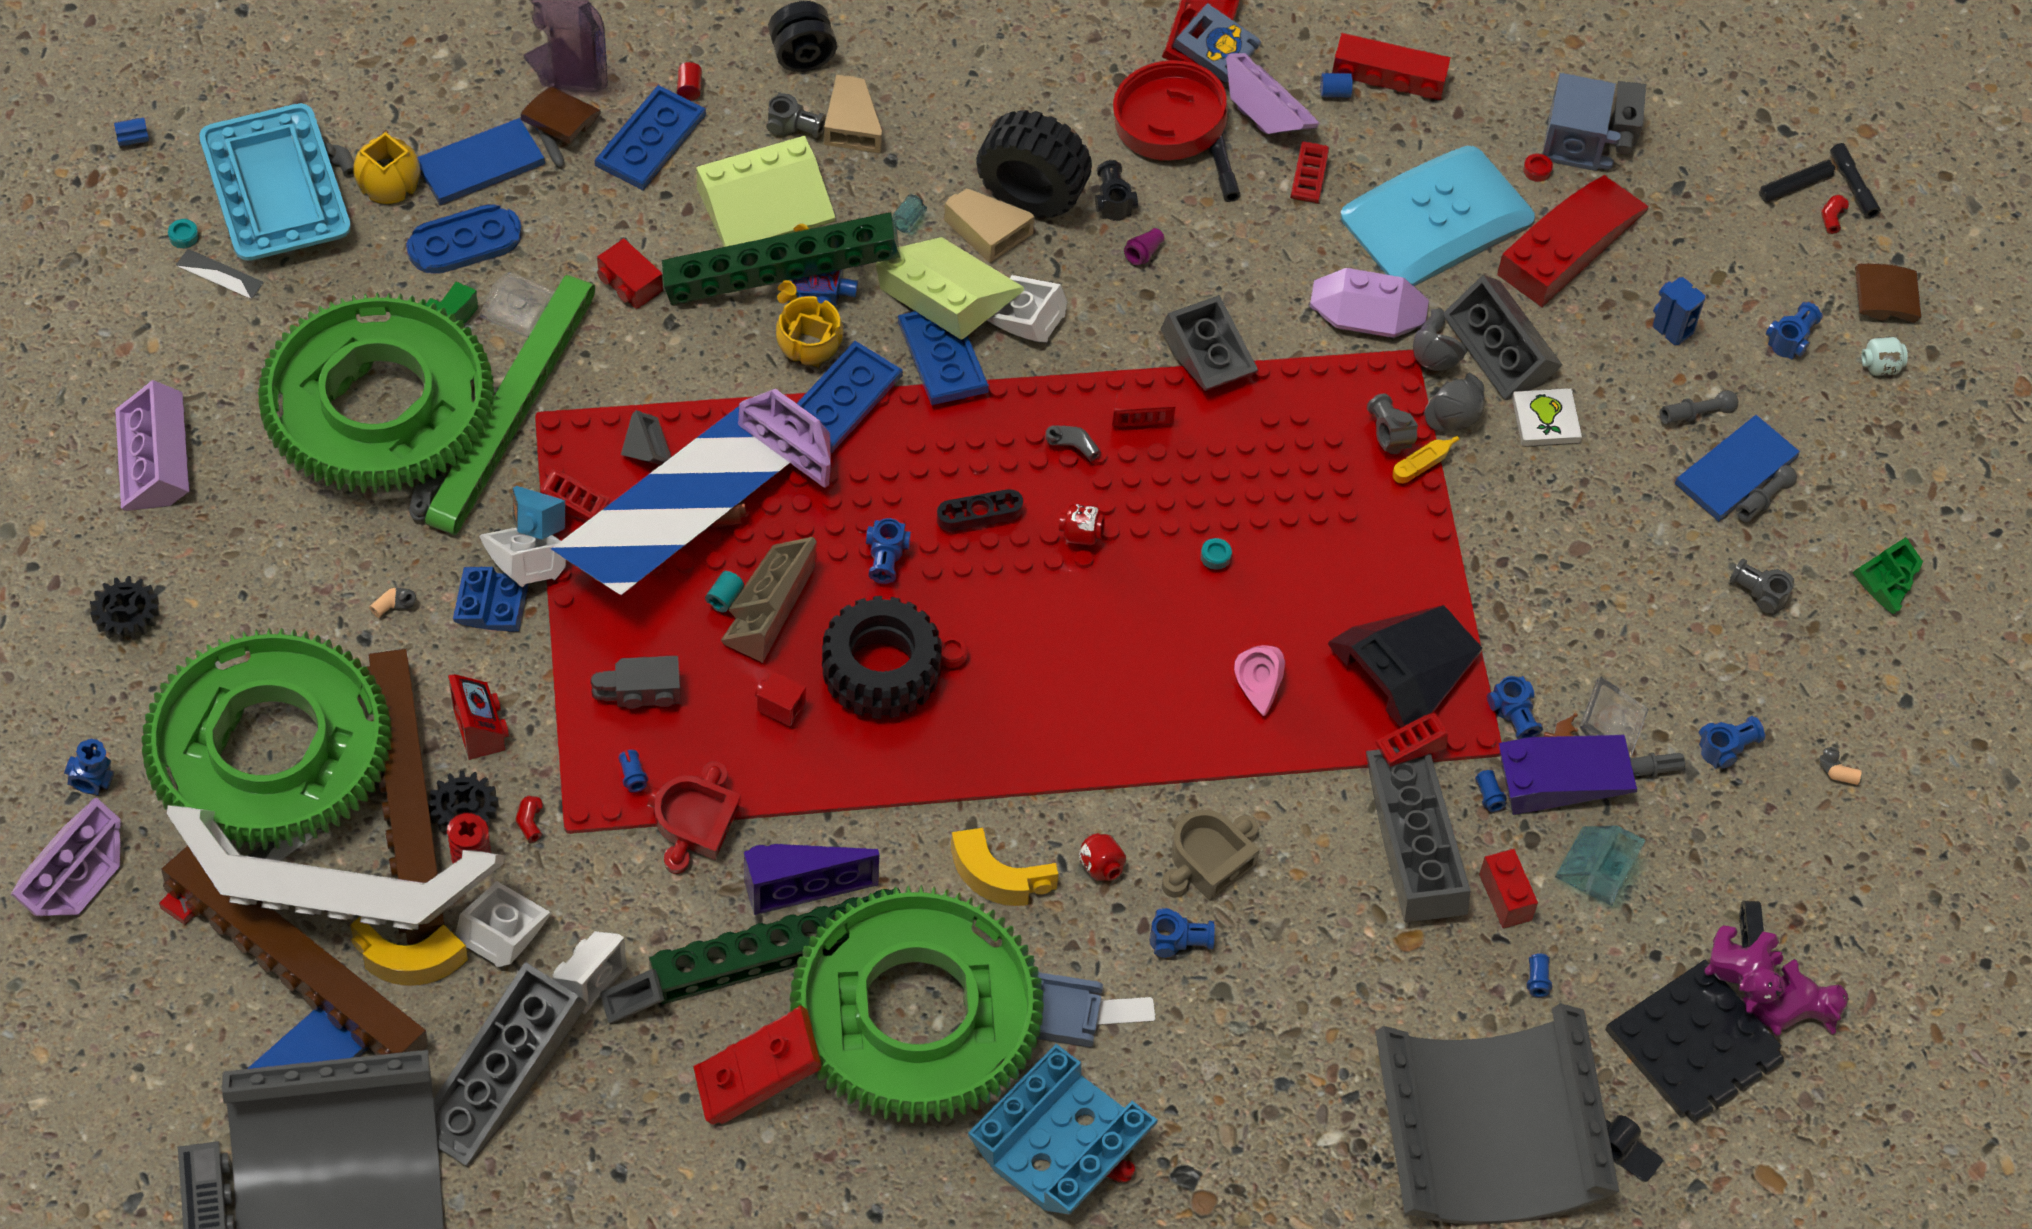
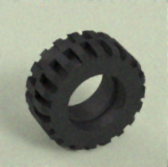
[976,110,1092,218]
[822,596,942,719]

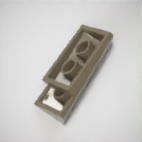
[721,537,817,662]

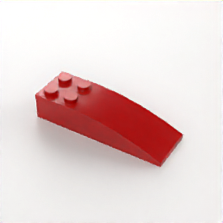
[1497,175,1649,307]

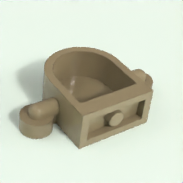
[1162,810,1260,901]

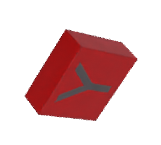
[159,893,195,925]

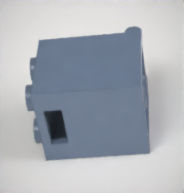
[1542,73,1621,171]

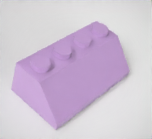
[115,380,189,511]

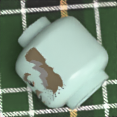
[1861,337,1908,376]

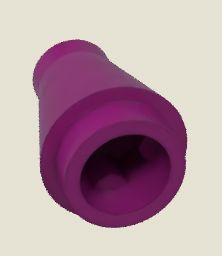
[1124,228,1165,265]

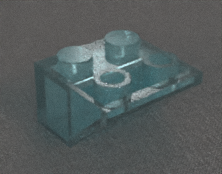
[1555,825,1646,906]

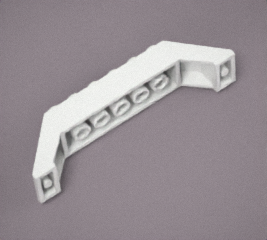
[167,805,505,930]

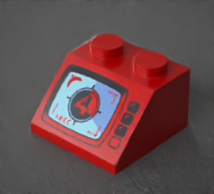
[448,674,509,760]

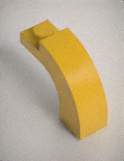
[951,828,1059,906]
[350,917,468,986]

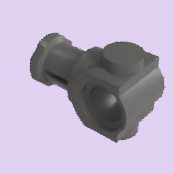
[766,92,826,138]
[1367,393,1418,454]
[1729,559,1794,615]

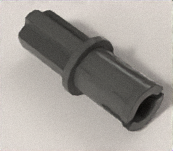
[1630,752,1685,777]

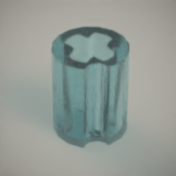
[892,194,927,233]

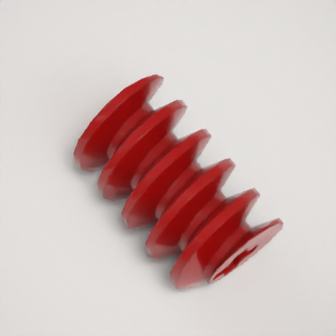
[447,813,492,864]

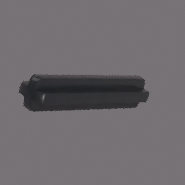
[1759,159,1835,202]

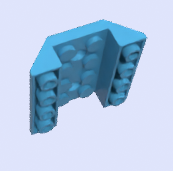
[968,1044,1157,1214]

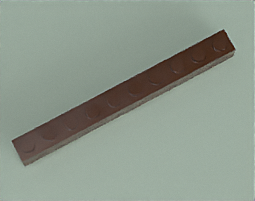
[367,649,445,945]
[161,846,428,1055]

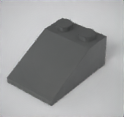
[1161,295,1258,391]

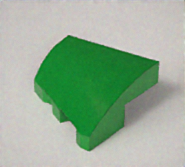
[1852,537,1923,614]

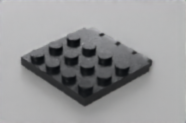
[1605,959,1784,1123]

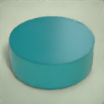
[168,219,199,249]
[1201,538,1232,570]

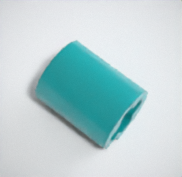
[705,571,744,612]

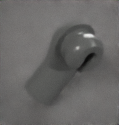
[324,143,354,178]

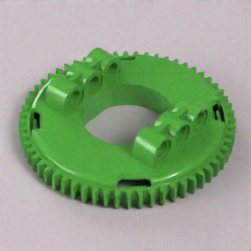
[258,292,494,493]
[141,628,392,850]
[790,885,1044,1123]

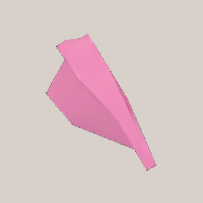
[1234,646,1285,716]

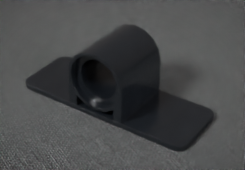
[1606,1115,1662,1182]

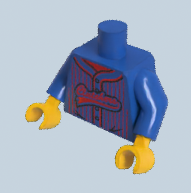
[777,224,859,308]

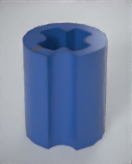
[1320,73,1353,98]
[114,117,149,147]

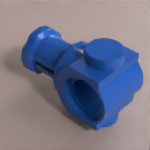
[1765,302,1823,360]
[866,518,911,584]
[1487,676,1543,740]
[1698,716,1765,769]
[64,739,114,796]
[1149,908,1215,958]

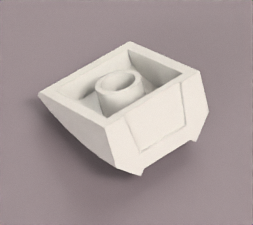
[987,275,1067,342]
[479,528,566,587]
[456,881,551,967]

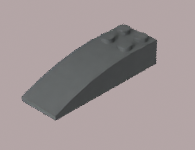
[1366,746,1471,923]
[433,962,588,1167]

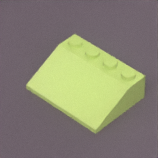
[696,136,836,247]
[876,237,1024,340]

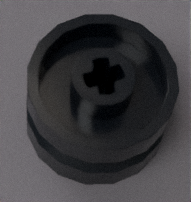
[768,1,837,72]

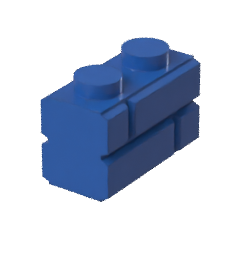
[1652,277,1705,346]

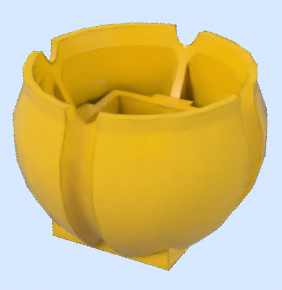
[353,132,421,204]
[776,296,843,368]

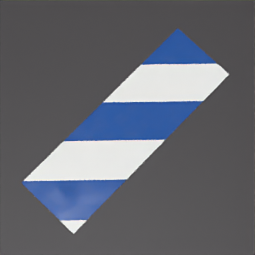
[551,406,790,595]

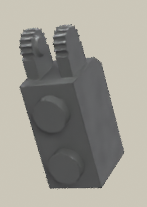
[591,656,681,709]

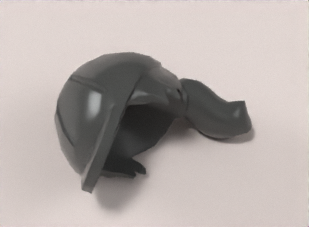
[1413,309,1467,371]
[1424,372,1485,431]

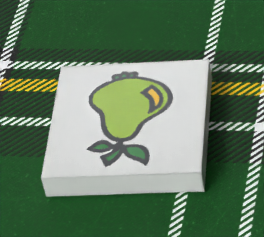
[1512,388,1582,446]

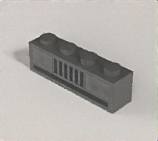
[178,1141,235,1229]

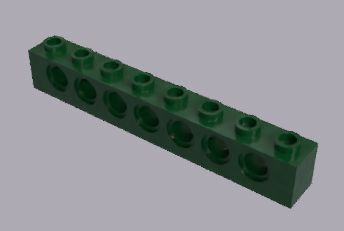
[662,212,900,305]
[649,888,901,1005]

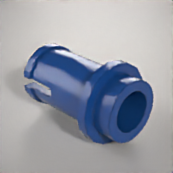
[618,750,648,792]
[1475,770,1507,812]
[1526,954,1552,997]

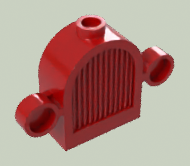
[648,761,741,874]

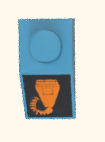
[513,486,565,539]

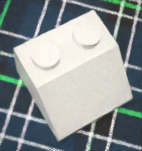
[553,931,626,1014]

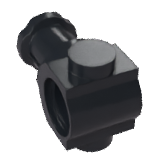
[1095,160,1138,221]

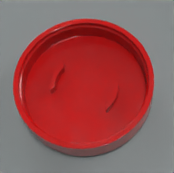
[1113,60,1228,160]

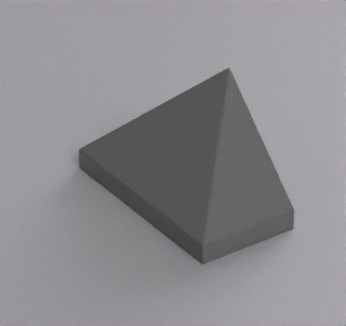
[621,410,671,465]
[600,969,664,1024]

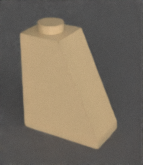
[824,75,882,153]
[944,188,1035,263]

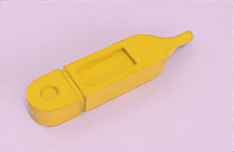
[1393,436,1460,484]

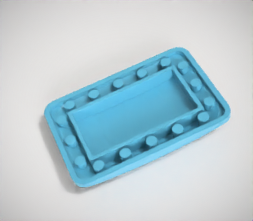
[199,103,351,261]
[1340,146,1535,286]

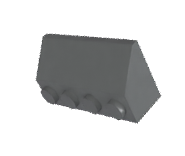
[1444,275,1563,400]

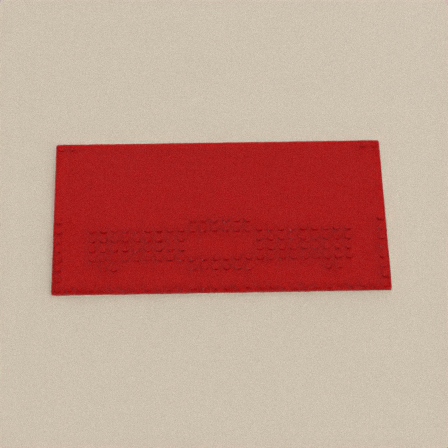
[535,349,1502,834]

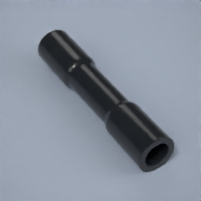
[1209,133,1241,202]
[1830,143,1881,219]

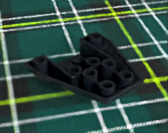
[1328,605,1483,728]

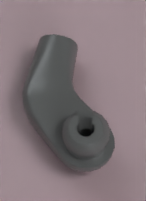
[1045,425,1101,461]
[409,473,445,521]

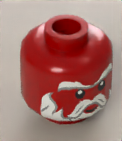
[1059,504,1105,546]
[1079,833,1126,881]

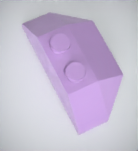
[1226,53,1320,134]
[1310,268,1429,338]
[738,389,831,488]
[11,797,120,916]

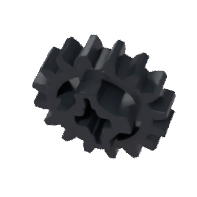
[90,576,160,641]
[428,771,499,832]

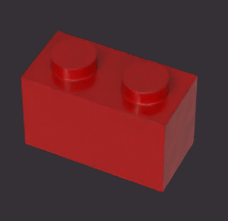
[597,238,663,310]
[1479,849,1538,929]

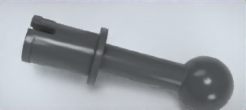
[1659,390,1738,424]
[1736,465,1797,522]

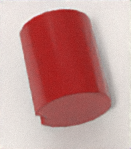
[677,62,702,101]

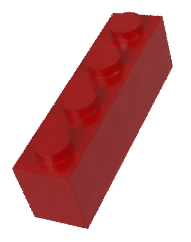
[1332,33,1451,100]

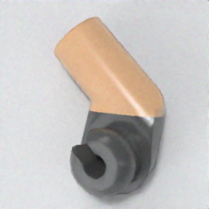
[369,588,417,618]
[1820,747,1861,785]

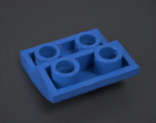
[453,567,529,631]

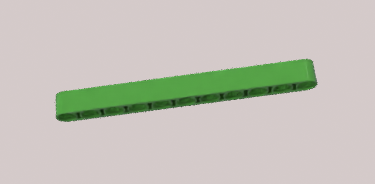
[425,275,595,535]

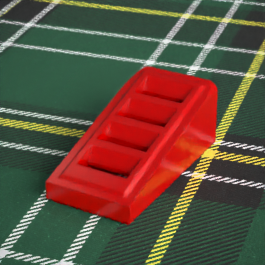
[1290,141,1329,203]
[1112,392,1176,427]
[540,469,610,521]
[1376,712,1448,767]

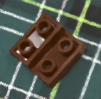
[521,87,601,144]
[1855,263,1921,323]

